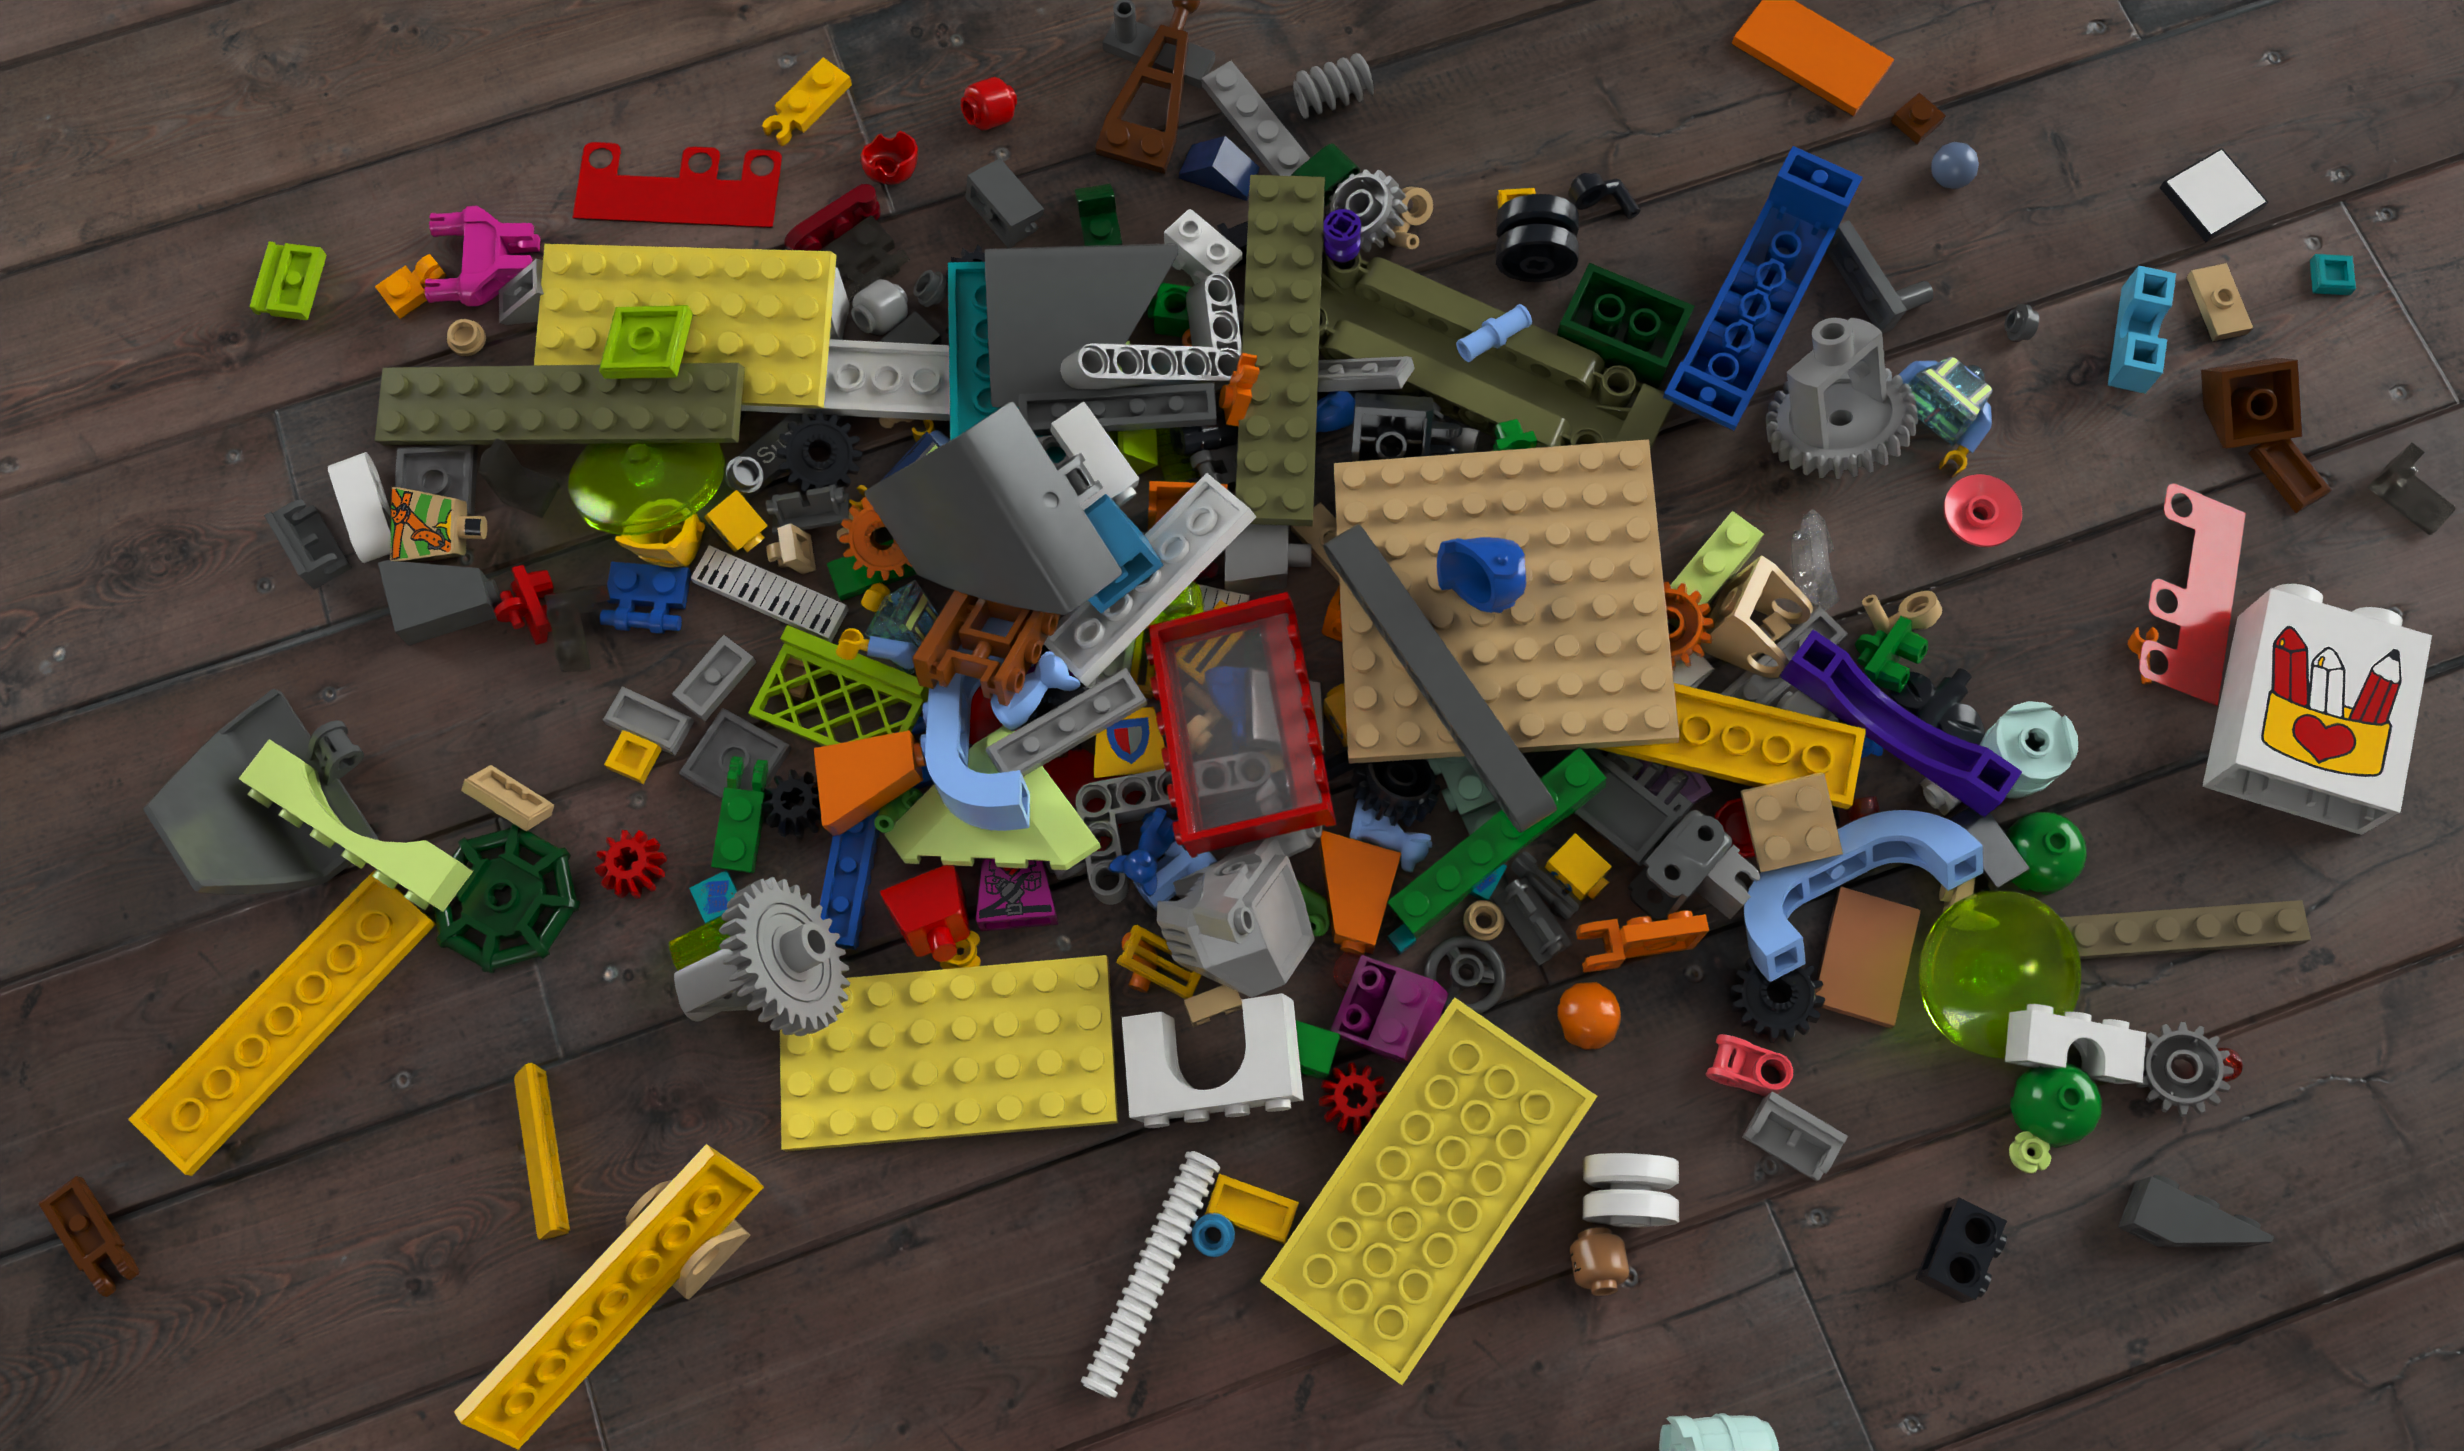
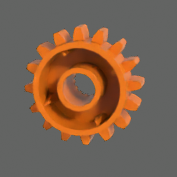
[839,496,912,580]
[1664,582,1715,671]

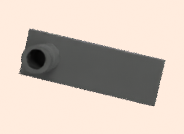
[1102,0,1215,88]
[1826,220,1933,334]

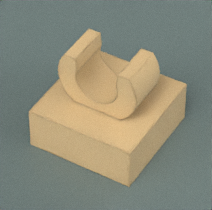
[766,523,816,574]

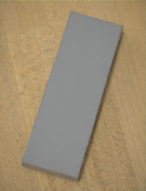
[1317,356,1415,392]

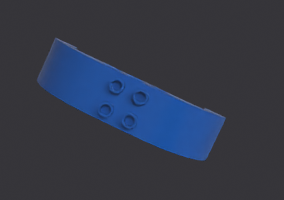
[1663,146,1863,432]

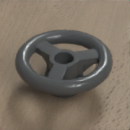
[1424,936,1506,1014]

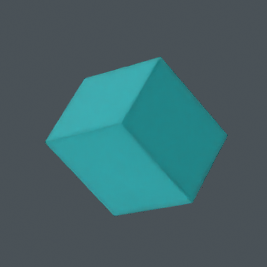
[1387,924,1416,955]

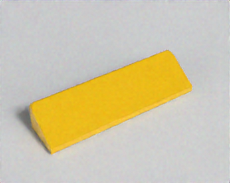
[514,1063,570,1240]

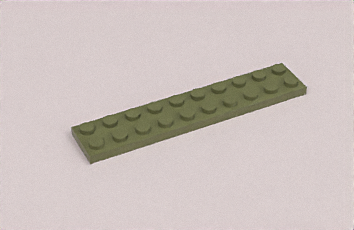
[1235,175,1325,526]
[375,363,745,445]

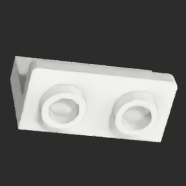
[1164,209,1242,284]

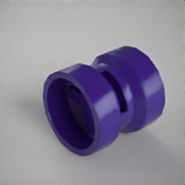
[1323,209,1361,262]

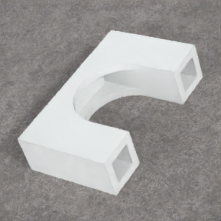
[1050,401,1140,511]
[1122,993,1304,1128]

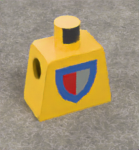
[1094,706,1165,778]

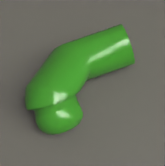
[874,788,923,833]
[1297,879,1330,936]

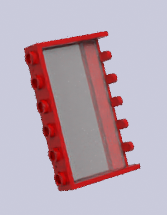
[1145,592,1336,858]

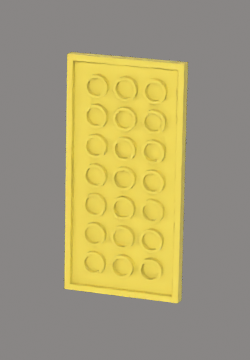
[534,244,837,408]
[780,955,1118,1152]
[1260,997,1598,1385]

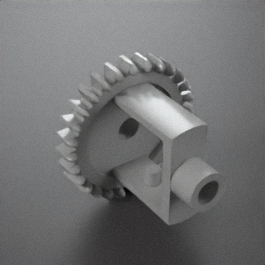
[1766,317,1918,479]
[674,877,850,1036]

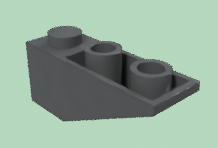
[2118,1175,2274,1247]

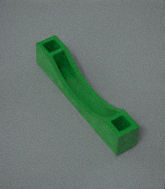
[1387,747,1607,939]

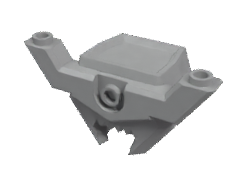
[1156,826,1322,998]

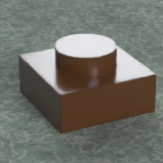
[1891,93,1946,145]

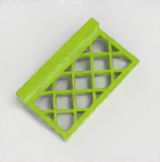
[748,625,929,746]

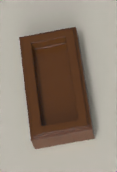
[2248,439,2332,514]

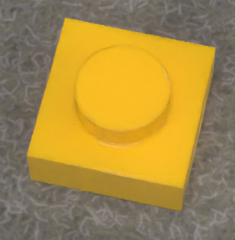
[604,730,662,784]

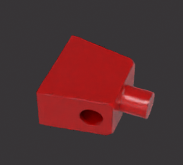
[880,865,971,962]

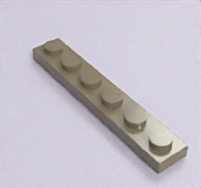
[2055,900,2311,961]

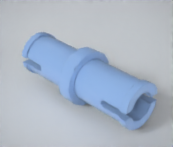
[1456,304,1532,362]

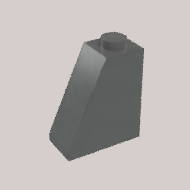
[378,560,502,646]

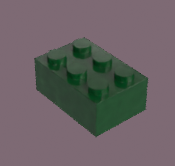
[1557,263,1695,388]

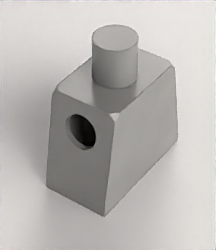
[1225,524,1311,594]

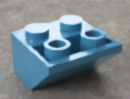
[1084,494,1164,613]

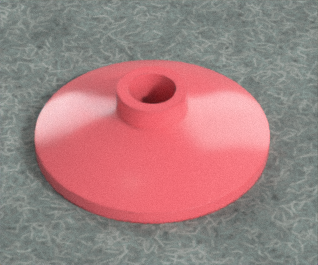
[1943,474,2022,547]

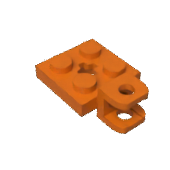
[1576,911,1709,972]

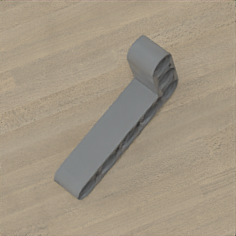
[1060,273,1242,391]
[1076,752,1272,905]

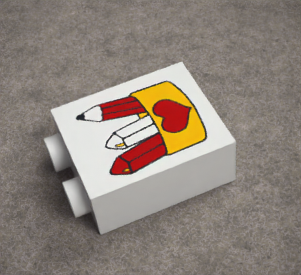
[2202,584,2432,835]

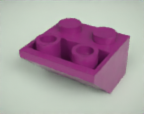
[1330,955,1449,1066]

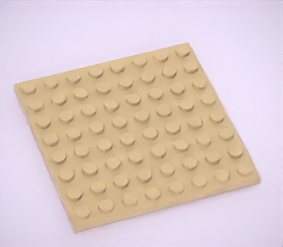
[1334,439,1679,764]

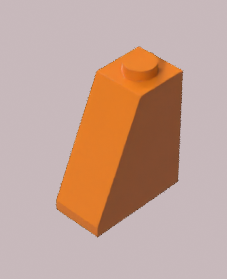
[814,730,927,836]
[1319,830,1401,956]

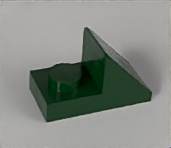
[1075,184,1122,246]

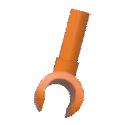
[2128,627,2159,685]

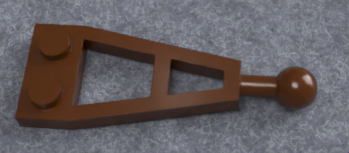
[1095,0,1200,174]

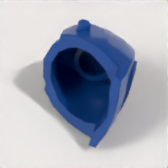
[1437,537,1526,613]

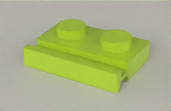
[249,241,327,320]

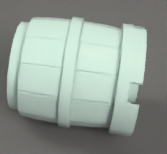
[1980,701,2078,799]
[1659,1413,1779,1451]

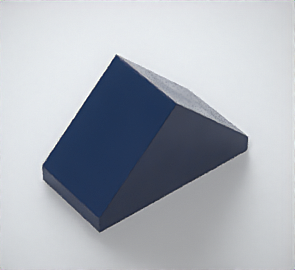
[1179,136,1260,201]

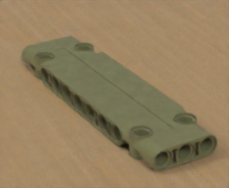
[1319,243,1673,450]

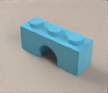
[2108,265,2176,394]

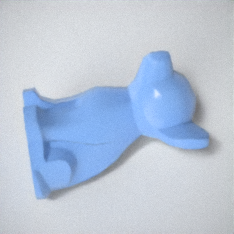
[990,651,1080,731]
[1349,799,1433,872]

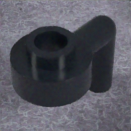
[1568,173,1641,219]

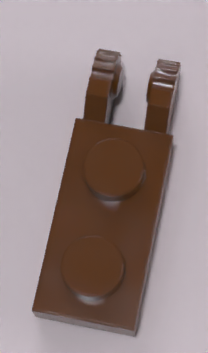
[39,1176,140,1297]

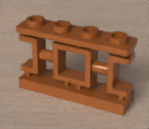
[912,590,1061,706]

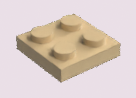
[1740,772,1843,872]

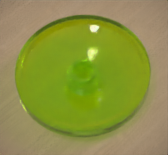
[568,443,725,535]
[1919,890,2081,1058]

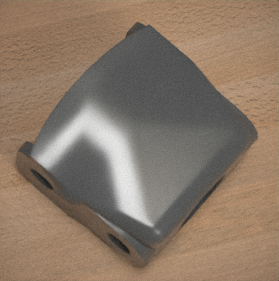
[1627,810,1732,921]

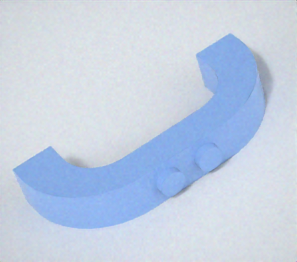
[920,617,1034,831]
[1744,810,1983,982]

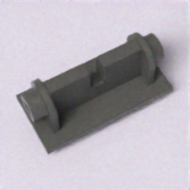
[766,485,849,535]
[1492,878,1573,966]

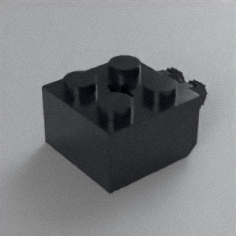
[1350,393,1462,462]

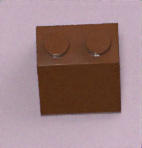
[2201,358,2302,449]

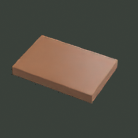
[1815,887,1921,1029]

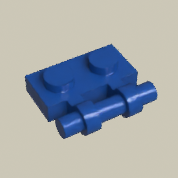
[600,562,692,634]

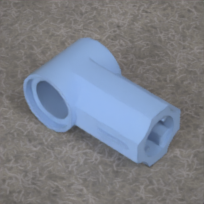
[1133,841,1218,911]

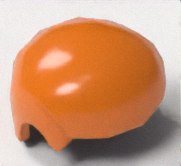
[1557,982,1621,1050]

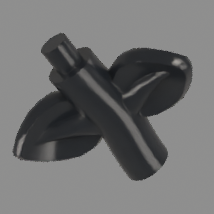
[1888,668,1985,745]

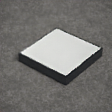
[2160,148,2269,243]

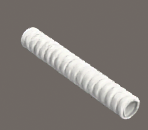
[1081,1151,1220,1399]

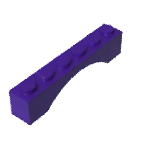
[1779,629,2022,817]

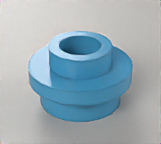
[1192,1213,1235,1257]

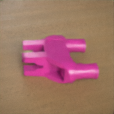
[425,206,540,307]

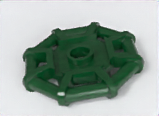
[433,824,580,973]

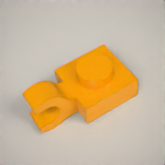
[375,254,447,319]

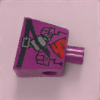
[976,858,1058,932]

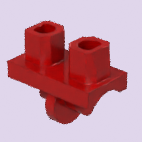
[494,565,567,645]

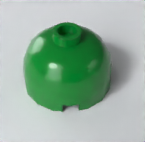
[2004,812,2087,894]
[2010,1063,2102,1148]

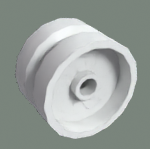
[1583,1153,1679,1228]

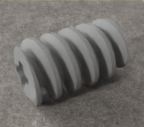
[1293,53,1374,119]

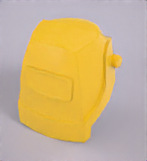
[615,500,705,568]

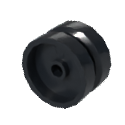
[1496,194,1579,282]

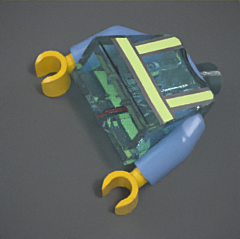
[1898,357,1993,478]
[836,580,939,674]

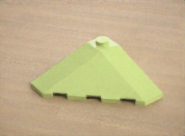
[884,725,1101,870]

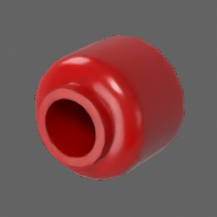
[961,77,1017,131]

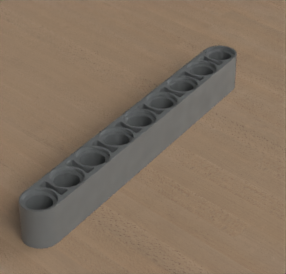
[1323,524,1557,833]

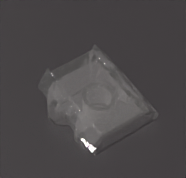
[1791,509,1840,611]

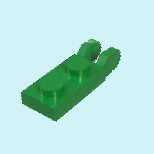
[711,756,768,873]

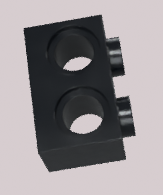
[1915,1197,2007,1303]

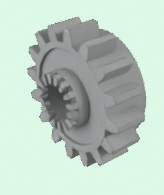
[1326,169,1408,252]
[2136,1022,2234,1117]

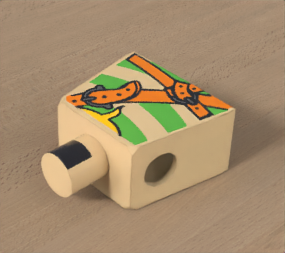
[390,487,487,563]

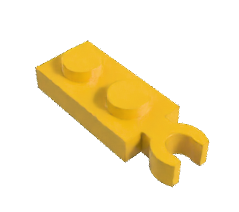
[762,57,852,147]

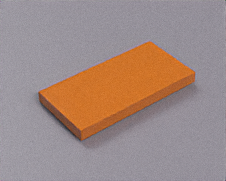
[1732,0,1894,116]

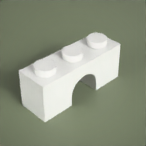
[2005,1004,2146,1084]

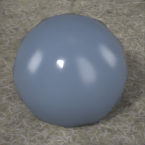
[1931,142,1979,189]

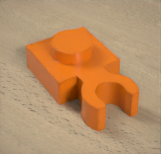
[1219,353,1260,427]

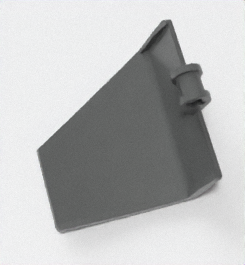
[985,243,1178,407]
[864,402,1122,615]
[143,689,378,894]

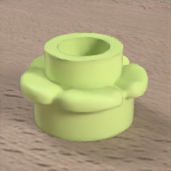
[2009,1131,2051,1174]

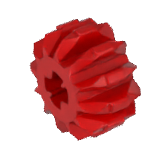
[595,830,667,899]
[1319,1063,1389,1136]

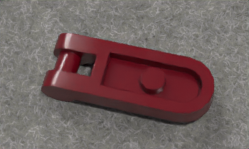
[784,184,881,251]

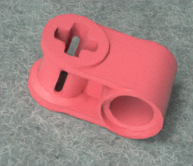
[1706,1034,1793,1096]

